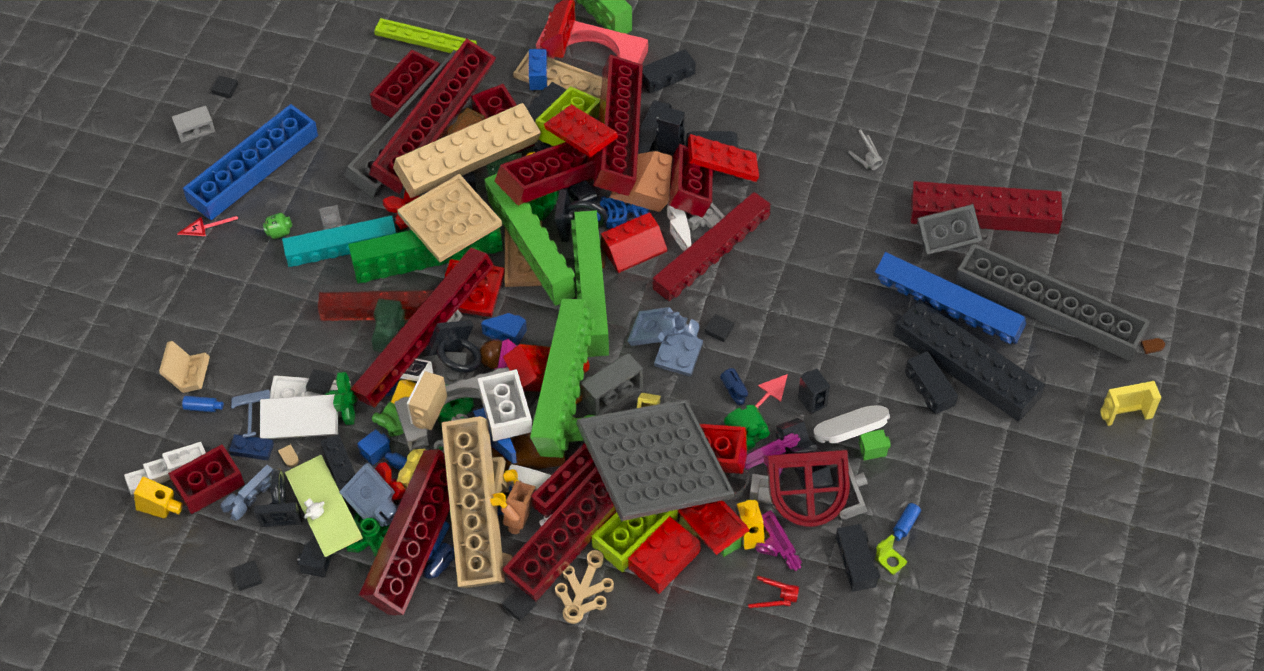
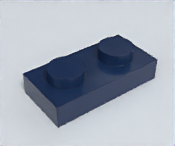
[229,434,274,460]

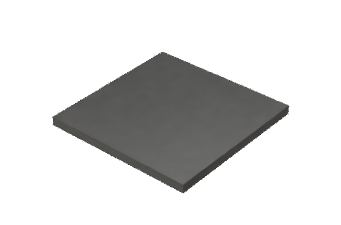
[576,399,735,521]

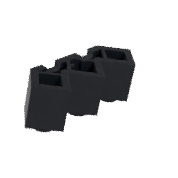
[776,418,834,489]

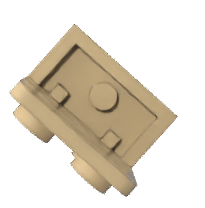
[159,341,210,393]

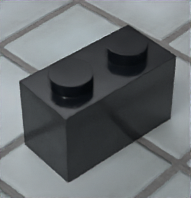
[798,368,830,415]

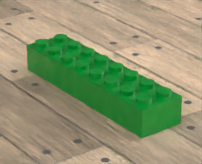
[348,211,503,284]

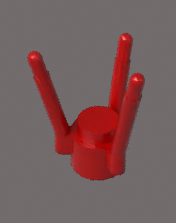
[748,576,799,608]

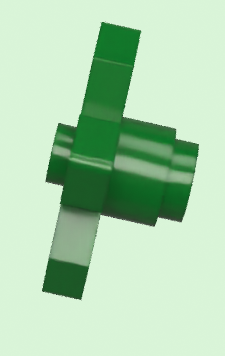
[325,372,358,425]
[346,513,390,556]

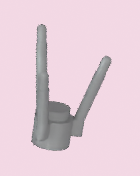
[848,129,883,170]

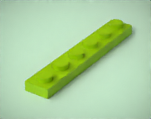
[374,18,477,53]

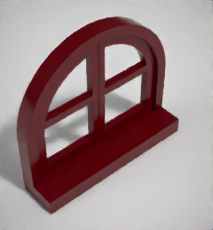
[764,450,850,527]

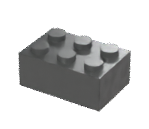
[916,204,982,255]
[581,353,643,416]

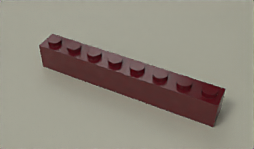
[653,192,771,301]

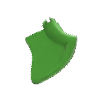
[372,402,404,437]

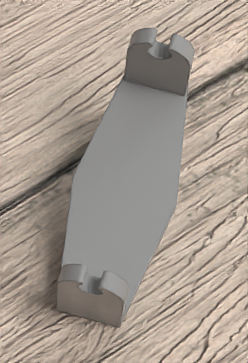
[827,460,868,519]

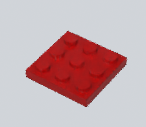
[444,259,505,318]

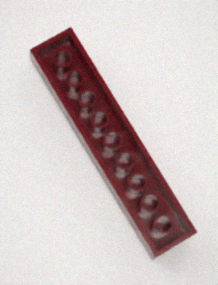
[369,38,496,194]
[594,54,643,196]

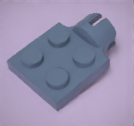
[628,307,685,346]
[654,318,703,377]
[340,463,398,527]
[220,465,273,521]

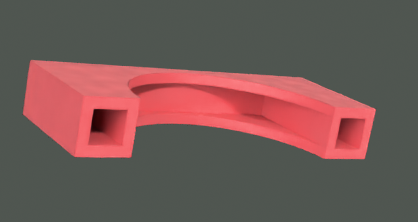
[536,21,648,64]

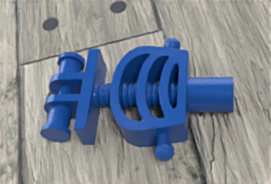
[597,196,649,229]

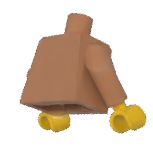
[490,469,536,534]

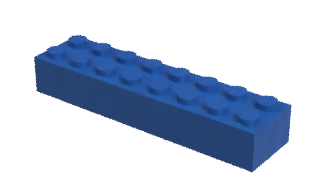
[183,104,318,220]
[875,252,1027,344]

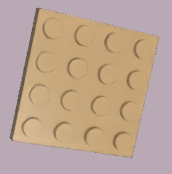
[397,174,502,262]

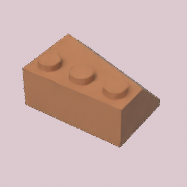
[609,151,672,212]

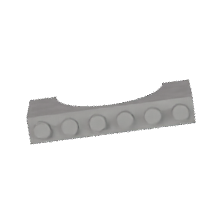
[394,367,510,451]

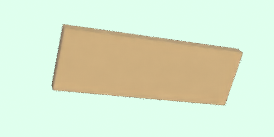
[513,51,602,99]

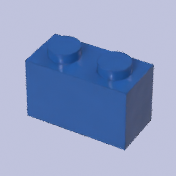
[529,49,547,90]

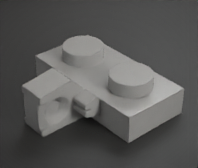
[689,203,725,231]

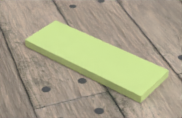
[285,455,363,557]

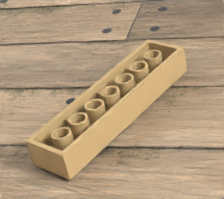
[393,103,541,198]
[442,416,505,588]

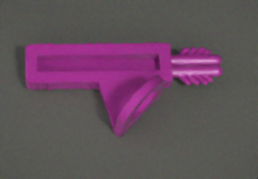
[744,433,800,477]
[755,510,802,571]

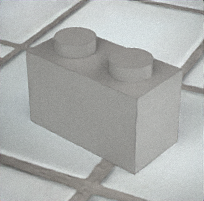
[172,106,215,143]

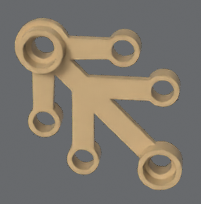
[555,550,614,624]

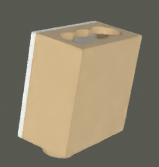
[407,371,447,430]

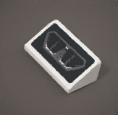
[400,359,433,381]

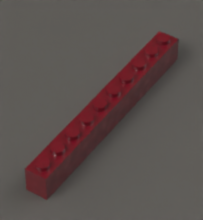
[351,248,494,408]

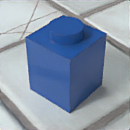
[357,429,391,466]

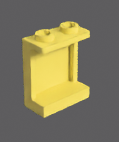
[1100,381,1161,426]

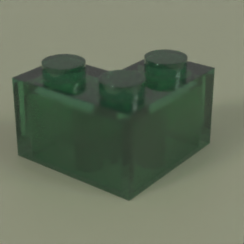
[371,298,407,352]

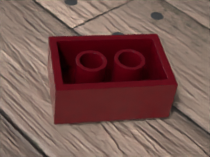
[168,444,245,514]

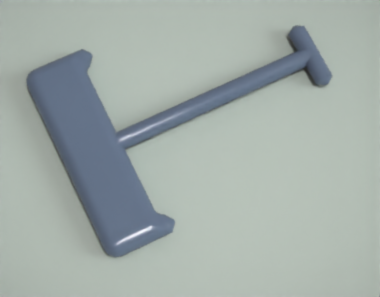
[231,390,270,438]

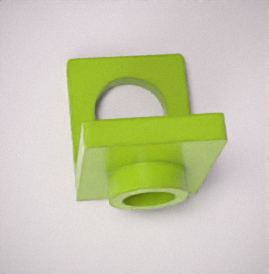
[875,534,907,575]

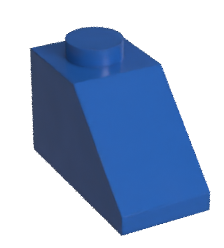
[481,313,527,346]

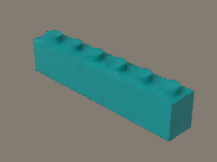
[282,216,396,267]

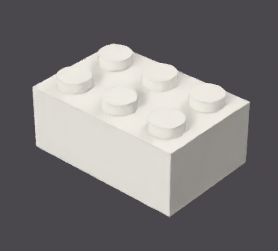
[478,369,532,441]

